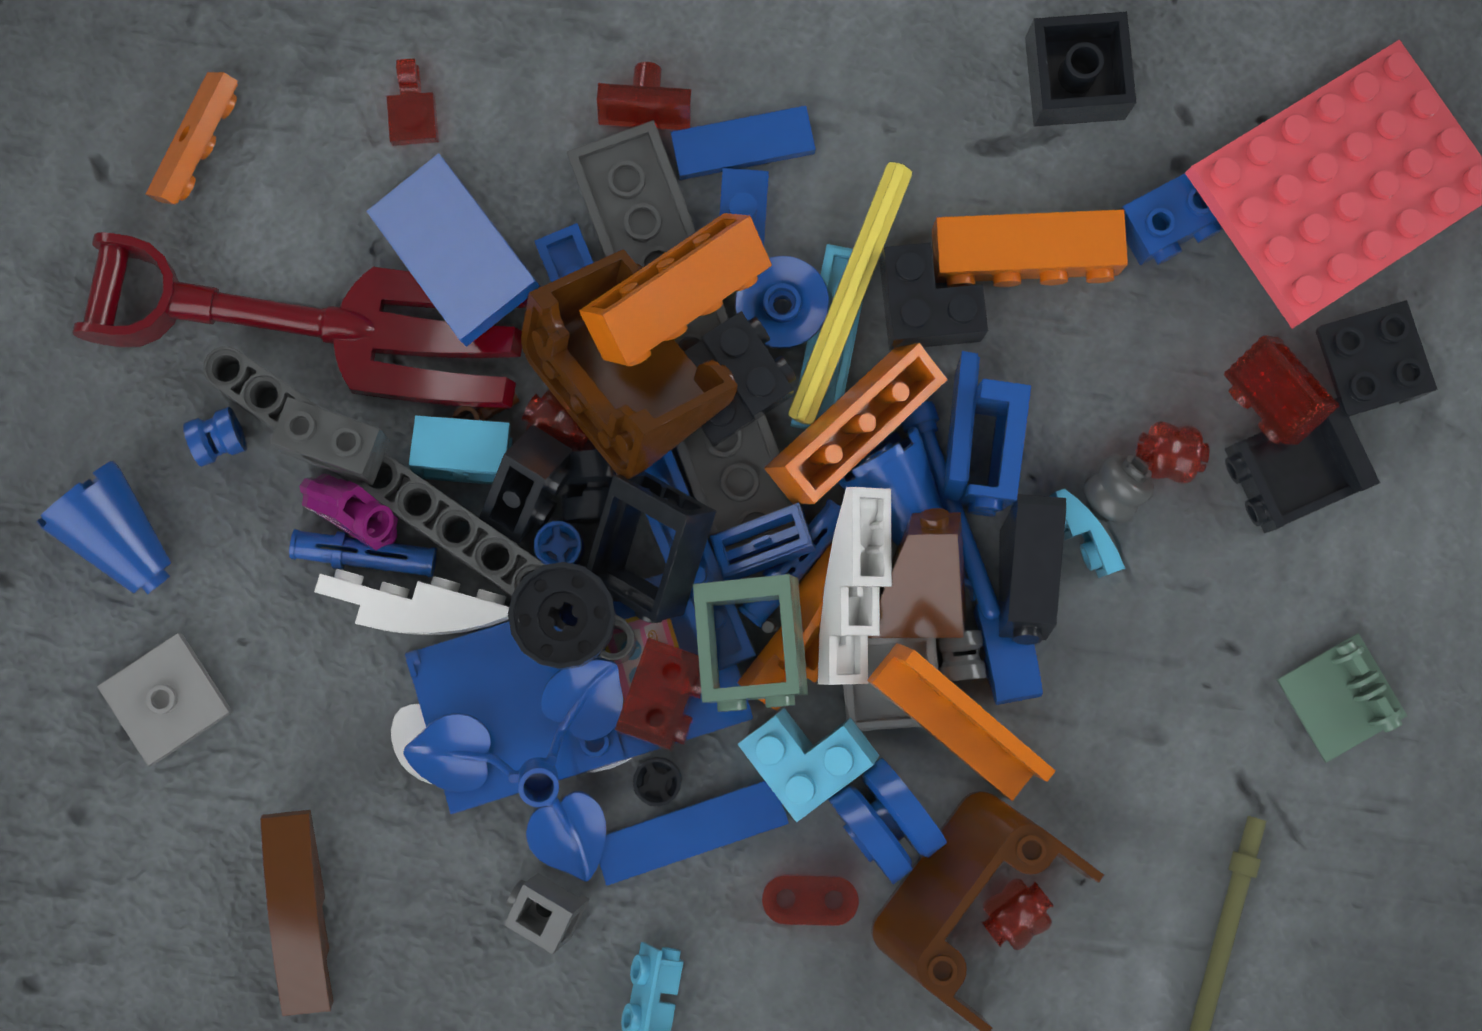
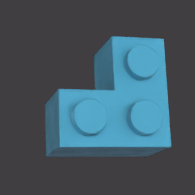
[738,708,880,823]

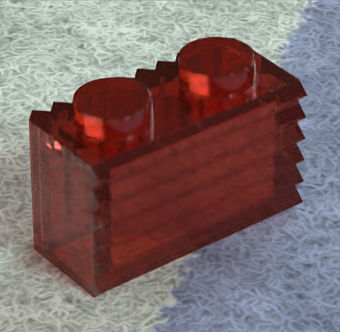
[1223,335,1339,445]

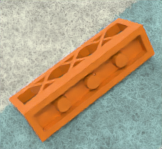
[867,643,1056,801]

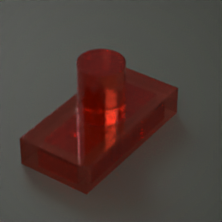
[597,62,692,130]

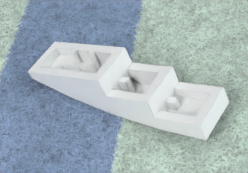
[818,487,892,685]

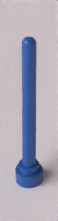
[901,401,1001,620]

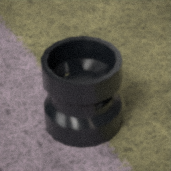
[633,757,682,807]

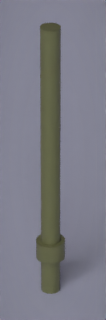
[1189,816,1267,1031]

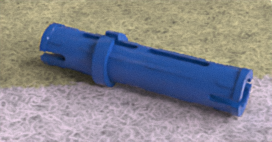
[737,499,841,629]
[289,529,437,577]

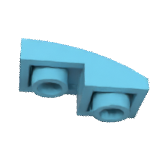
[1049,489,1125,578]

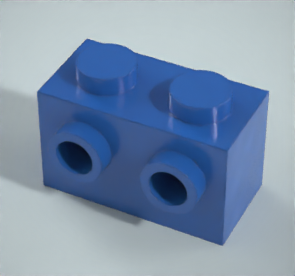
[1120,173,1223,266]

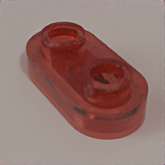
[762,874,859,926]

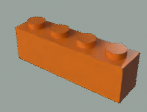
[932,210,1128,288]
[579,213,772,366]
[764,343,947,504]

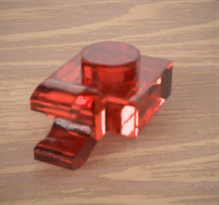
[386,58,439,146]

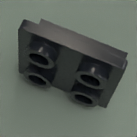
[1316,300,1438,417]

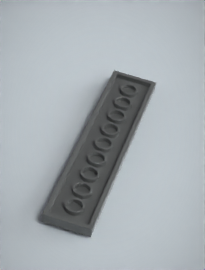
[566,120,800,579]

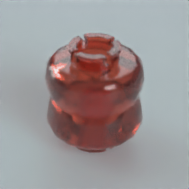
[522,389,588,451]
[1136,421,1210,484]
[981,878,1054,950]

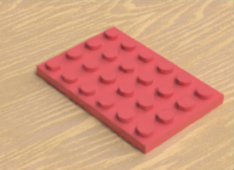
[1185,40,1482,329]

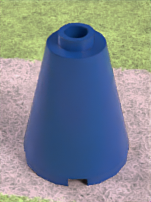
[838,426,943,546]
[36,460,171,595]

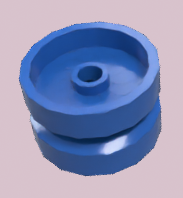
[828,758,947,885]

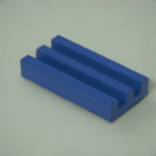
[710,502,816,581]

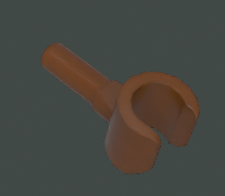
[453,393,520,421]

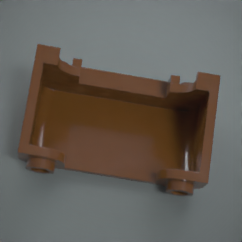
[521,249,738,479]

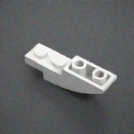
[314,569,509,635]

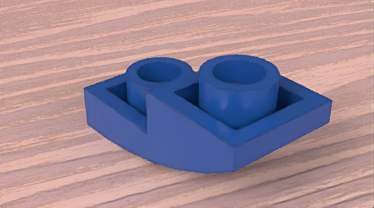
[973,600,1043,705]

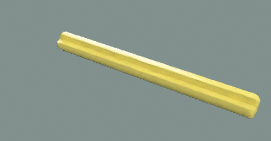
[788,162,912,425]

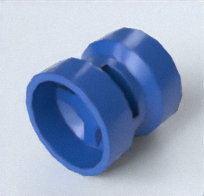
[183,407,247,467]
[534,521,585,565]

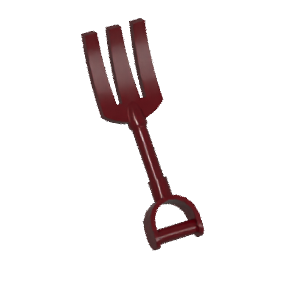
[72,232,528,408]

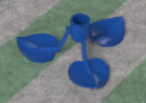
[403,659,623,882]

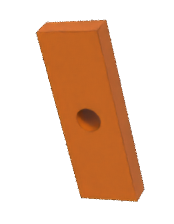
[145,72,238,205]

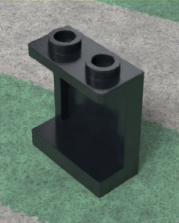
[1225,397,1380,533]

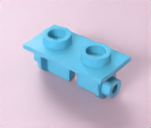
[621,942,684,1031]

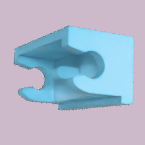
[409,415,513,485]

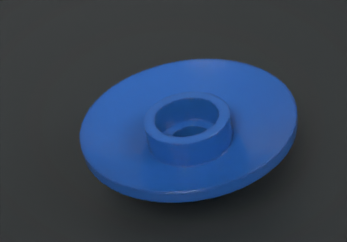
[735,256,829,349]

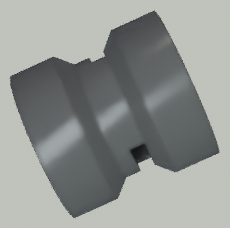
[936,630,987,681]

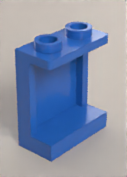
[960,379,1031,517]

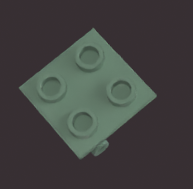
[1276,633,1407,763]

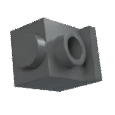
[504,873,590,954]

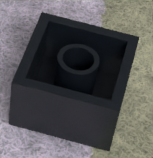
[1025,11,1137,127]

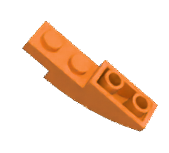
[737,543,832,711]

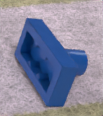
[719,168,769,246]

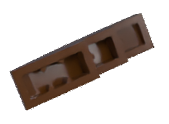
[260,810,334,1016]

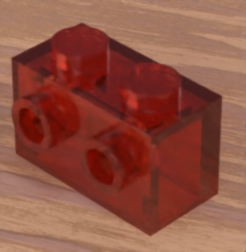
[615,638,702,752]

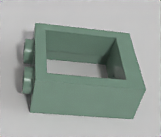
[693,574,808,712]

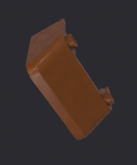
[871,791,1104,1031]

